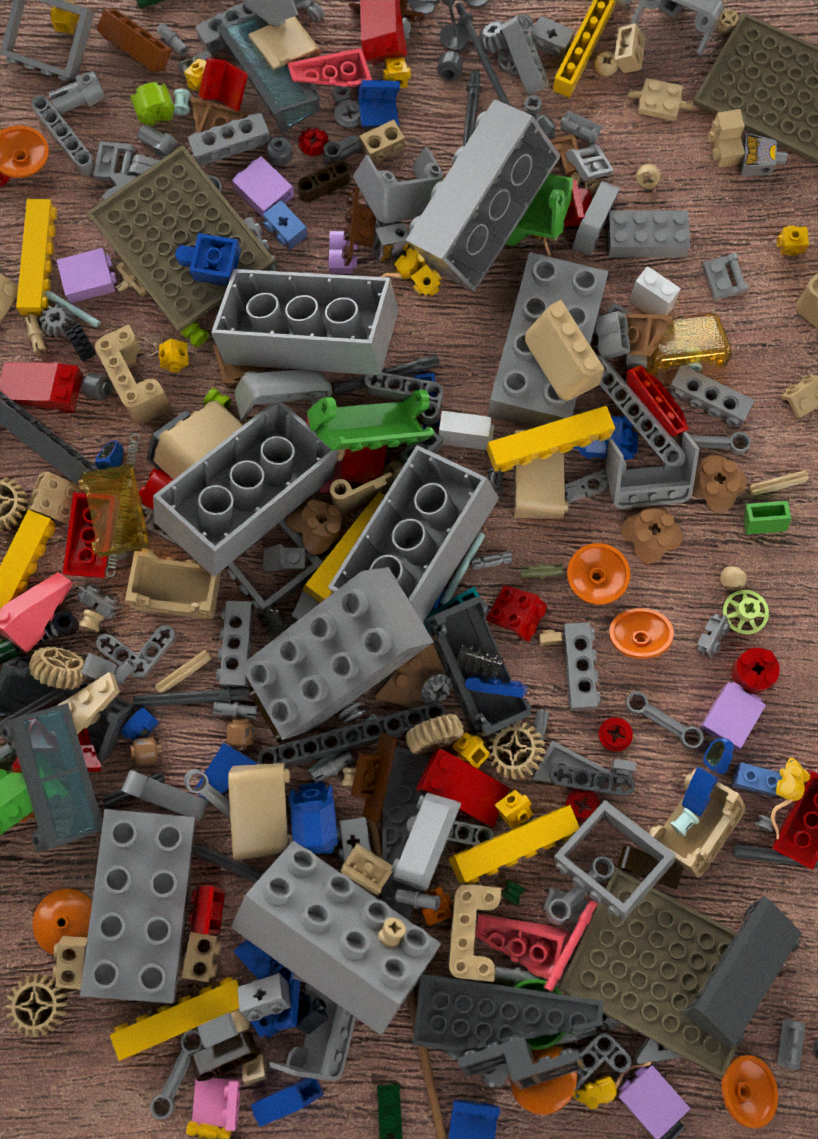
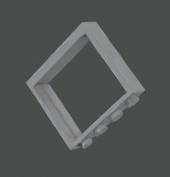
[0,0,95,82]
[226,518,323,614]
[554,800,675,921]

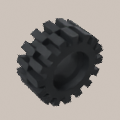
[65,322,97,362]

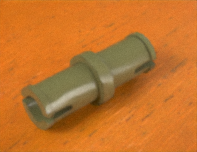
[520,563,563,580]

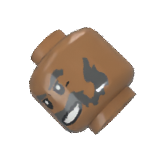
[227,718,255,750]
[129,737,162,766]

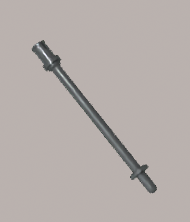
[456,2,511,106]

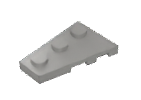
[532,741,610,788]

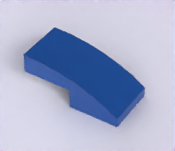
[682,767,719,817]

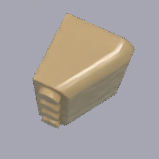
[525,300,604,400]

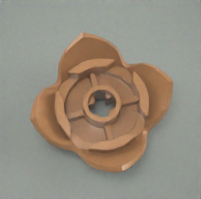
[692,455,747,515]
[285,500,345,556]
[620,505,683,565]

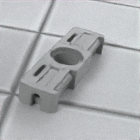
[564,469,609,504]

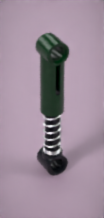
[0,611,79,664]

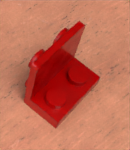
[198,58,248,111]
[564,180,592,227]

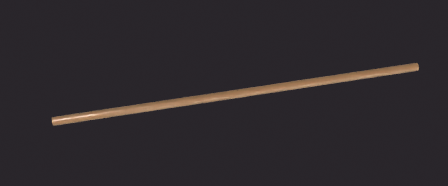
[363,799,447,1139]

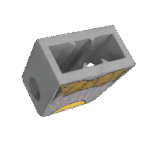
[740,133,787,176]
[371,223,410,264]

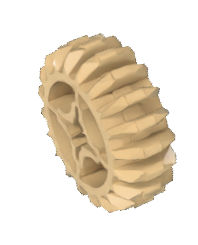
[0,477,28,532]
[29,646,87,690]
[405,714,464,755]
[487,721,546,780]
[5,974,68,1038]

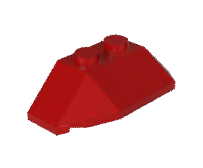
[627,365,689,436]

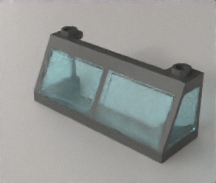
[216,14,321,134]
[0,703,103,852]

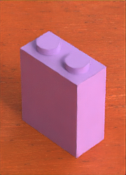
[232,156,294,219]
[57,248,117,303]
[699,682,766,751]
[616,1065,690,1139]

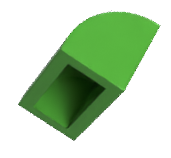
[744,501,792,535]

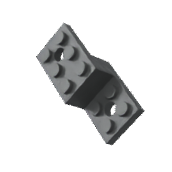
[457,1036,586,1090]

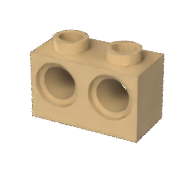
[614,23,646,74]
[360,120,405,163]
[182,932,222,982]
[52,936,87,989]

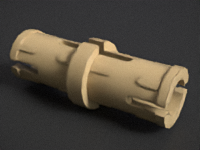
[24,314,47,355]

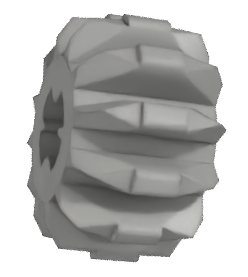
[479,20,507,53]
[40,303,75,339]

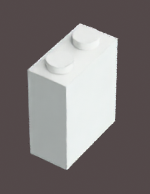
[629,266,681,315]
[439,411,494,450]

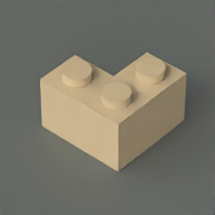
[708,109,745,168]

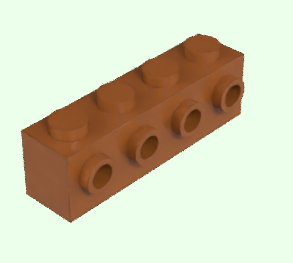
[96,8,172,72]

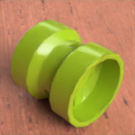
[181,321,209,348]
[203,388,232,410]

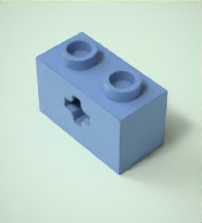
[263,200,308,250]
[731,763,782,797]

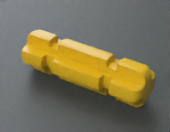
[186,1121,231,1139]

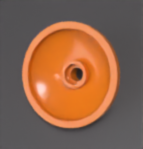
[0,125,49,178]
[567,543,630,605]
[609,608,674,659]
[32,889,92,955]
[511,1045,577,1115]
[722,1055,778,1128]

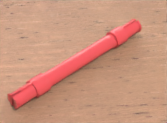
[543,900,598,992]

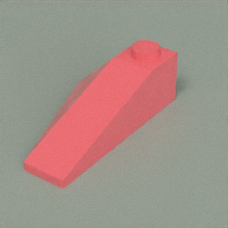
[287,48,372,87]
[0,572,73,653]
[475,914,570,979]

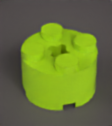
[130,82,175,127]

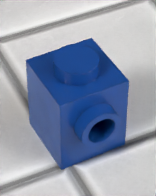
[251,1014,279,1039]

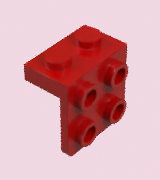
[486,585,547,642]

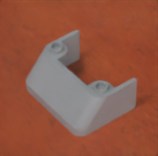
[243,0,315,27]
[630,0,723,58]
[353,147,443,223]
[234,369,332,422]
[606,432,699,509]
[391,793,461,893]
[269,974,356,1081]

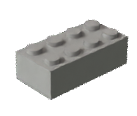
[606,210,690,258]

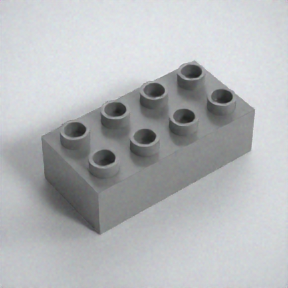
[406,99,560,292]
[488,252,608,428]
[211,269,399,376]
[153,402,338,577]
[328,445,499,623]
[240,567,434,740]
[80,809,197,1003]
[231,841,441,1035]

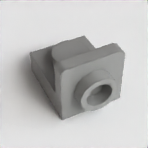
[610,759,636,786]

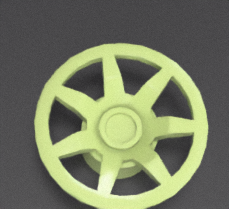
[723,590,769,635]

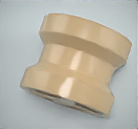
[716,9,738,34]
[78,610,104,633]
[341,768,356,788]
[378,918,406,948]

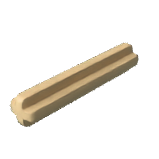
[749,470,809,496]
[155,650,211,694]

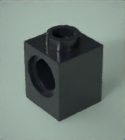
[295,993,329,1035]

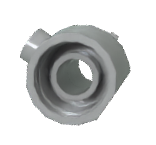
[49,71,106,114]

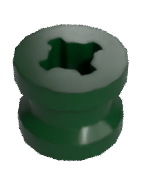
[501,879,526,905]

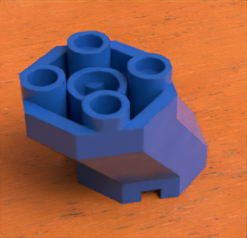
[573,415,638,460]
[289,782,338,854]

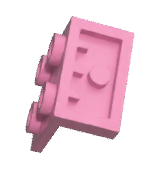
[192,1078,241,1131]

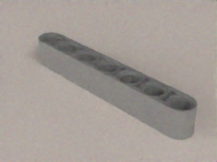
[596,355,686,467]

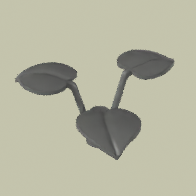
[408,0,489,51]

